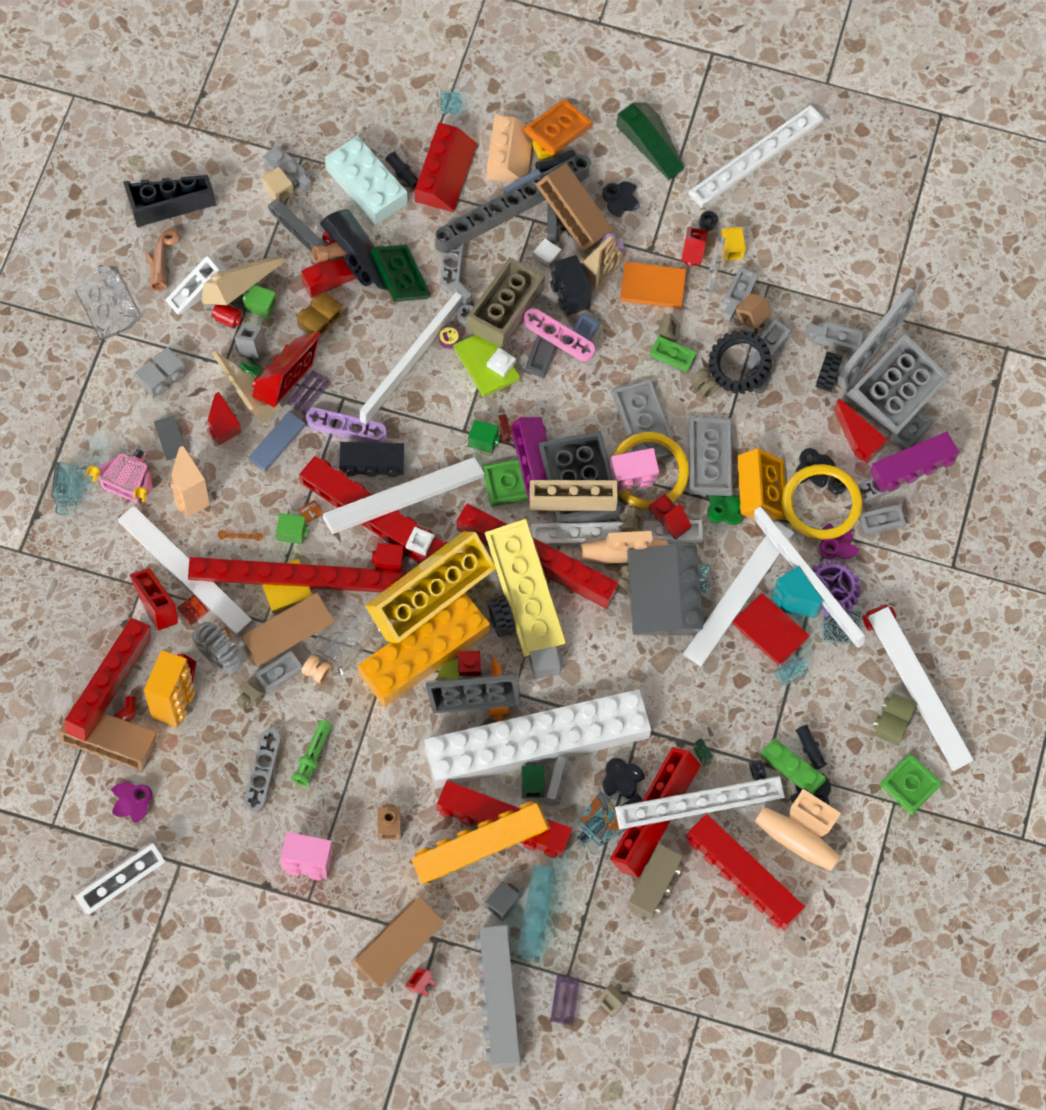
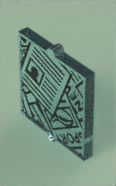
[821,610,863,645]

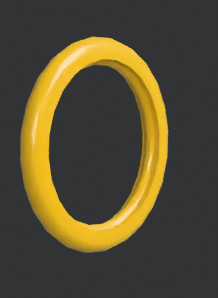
[612,432,689,510]
[782,464,863,540]

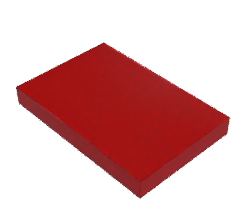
[732,593,810,667]

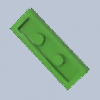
[760,738,826,795]

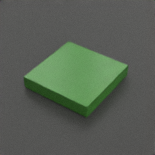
[482,459,528,507]
[879,753,943,815]

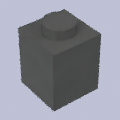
[485,881,520,921]

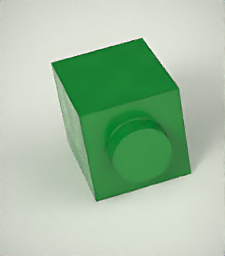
[468,419,501,453]

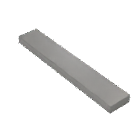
[837,288,917,391]

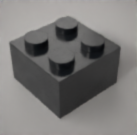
[550,255,592,316]

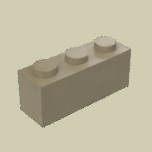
[627,844,684,920]

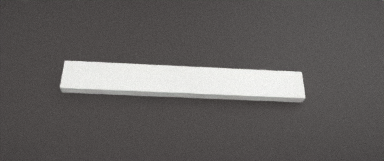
[689,105,824,208]
[360,292,462,425]
[323,457,484,534]
[118,506,252,637]
[754,506,865,648]
[531,520,703,546]
[683,521,794,667]
[868,607,974,772]
[615,776,785,830]

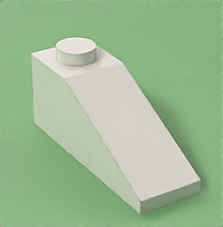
[166,256,227,315]

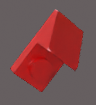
[648,494,692,540]

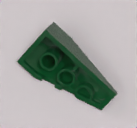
[616,102,684,180]

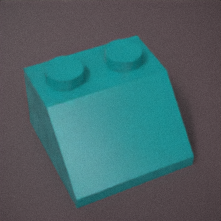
[772,566,823,618]

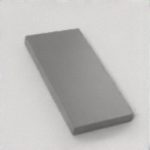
[611,379,674,461]
[689,417,733,496]

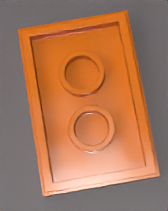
[523,99,594,156]
[620,262,686,309]

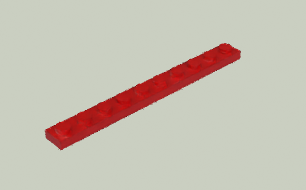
[188,557,407,593]

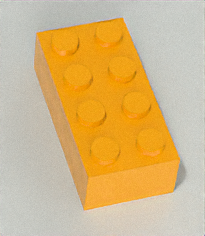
[144,650,196,728]

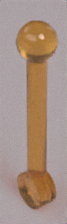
[218,530,263,541]

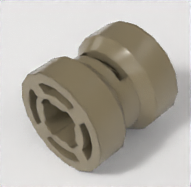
[690,369,719,398]
[614,566,630,596]

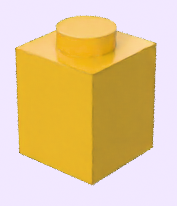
[720,227,746,261]

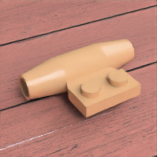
[580,531,668,564]
[755,789,841,871]

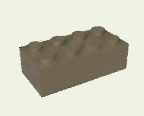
[466,257,545,348]

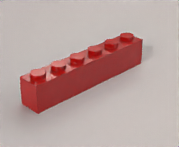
[65,617,151,742]
[609,747,701,878]
[436,780,572,859]
[686,813,805,931]

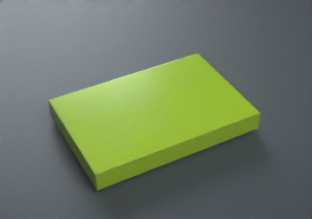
[453,335,520,398]

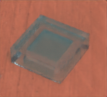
[440,93,460,114]

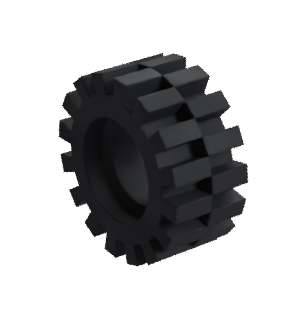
[815,351,843,392]
[487,594,516,637]

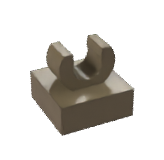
[654,314,680,342]
[618,508,645,532]
[236,681,262,710]
[597,984,628,1017]

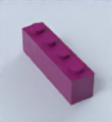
[511,417,547,503]
[869,432,960,493]

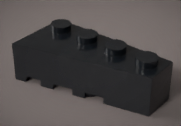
[123,175,216,227]

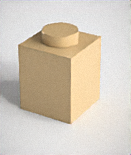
[262,166,294,201]

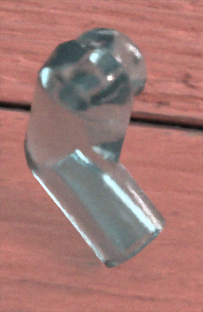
[698,563,711,594]

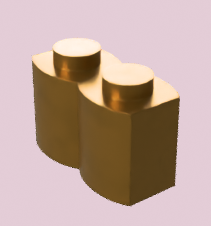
[297,292,344,338]

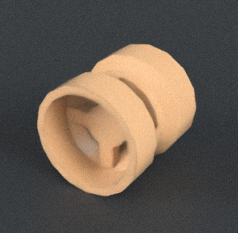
[301,654,332,684]

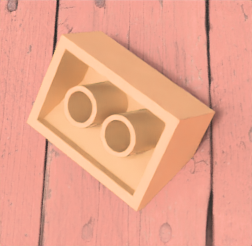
[487,114,533,182]
[170,446,210,518]

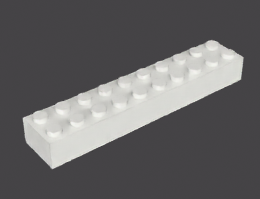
[424,689,651,789]

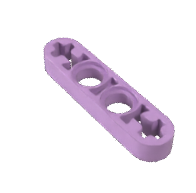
[306,408,387,443]

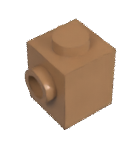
[735,293,771,328]
[378,804,401,840]

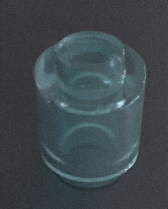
[774,655,808,685]

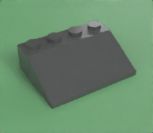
[538,431,620,522]
[627,544,703,635]
[426,671,521,713]

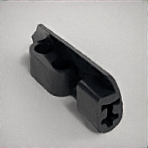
[320,209,389,291]

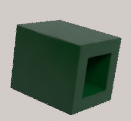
[521,763,545,798]

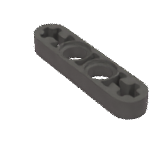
[268,199,326,252]

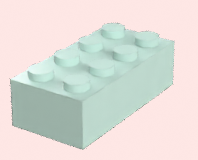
[325,135,408,226]

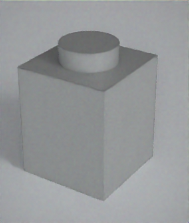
[235,324,267,359]
[529,647,563,679]

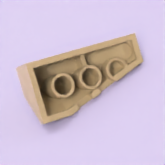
[580,235,622,291]
[201,257,285,305]
[212,351,283,423]

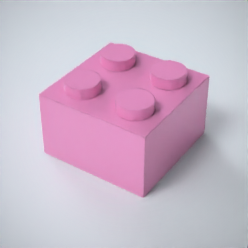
[609,448,659,492]
[281,832,333,880]

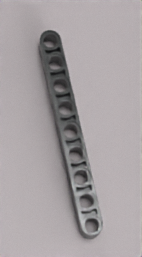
[435,154,591,253]

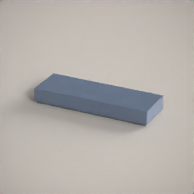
[248,412,305,472]

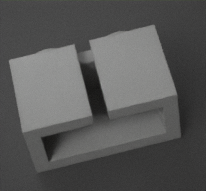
[135,347,186,398]

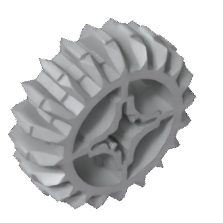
[191,621,244,675]

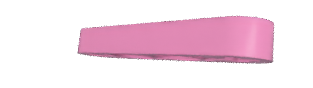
[524,309,595,362]

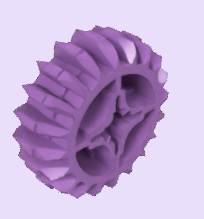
[811,559,862,616]

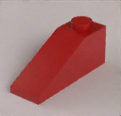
[301,258,356,298]
[834,399,887,464]
[130,567,178,631]

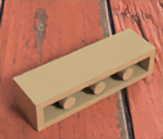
[529,480,617,511]

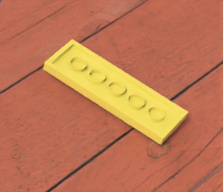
[485,519,567,657]

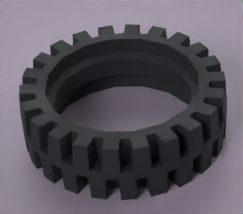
[709,330,772,394]

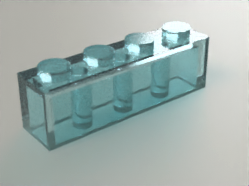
[517,865,556,963]

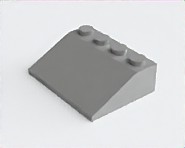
[844,334,949,434]

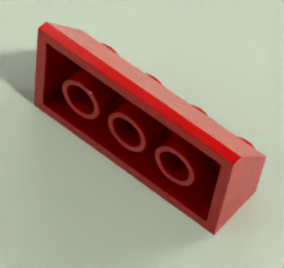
[415,122,477,212]
[252,331,321,408]

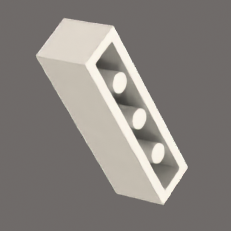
[74,843,165,914]

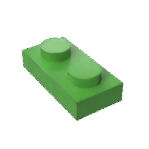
[650,336,697,373]

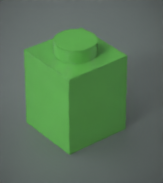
[243,285,277,319]
[276,513,309,544]

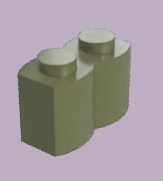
[873,693,917,746]

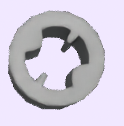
[457,304,473,326]

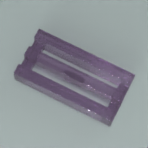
[288,370,330,415]
[550,975,580,1025]

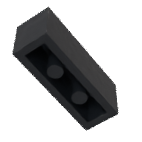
[339,442,404,477]

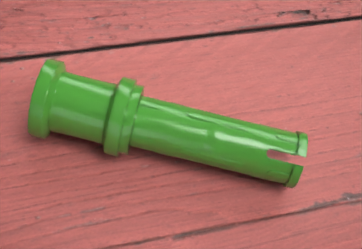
[291,720,332,787]

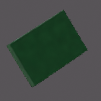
[370,244,431,302]

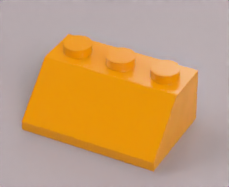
[738,448,786,520]

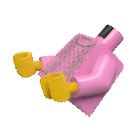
[85,449,153,503]

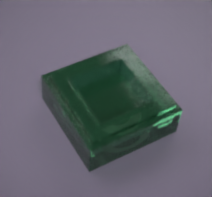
[693,738,713,767]

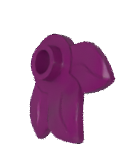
[819,523,859,559]
[111,782,153,823]

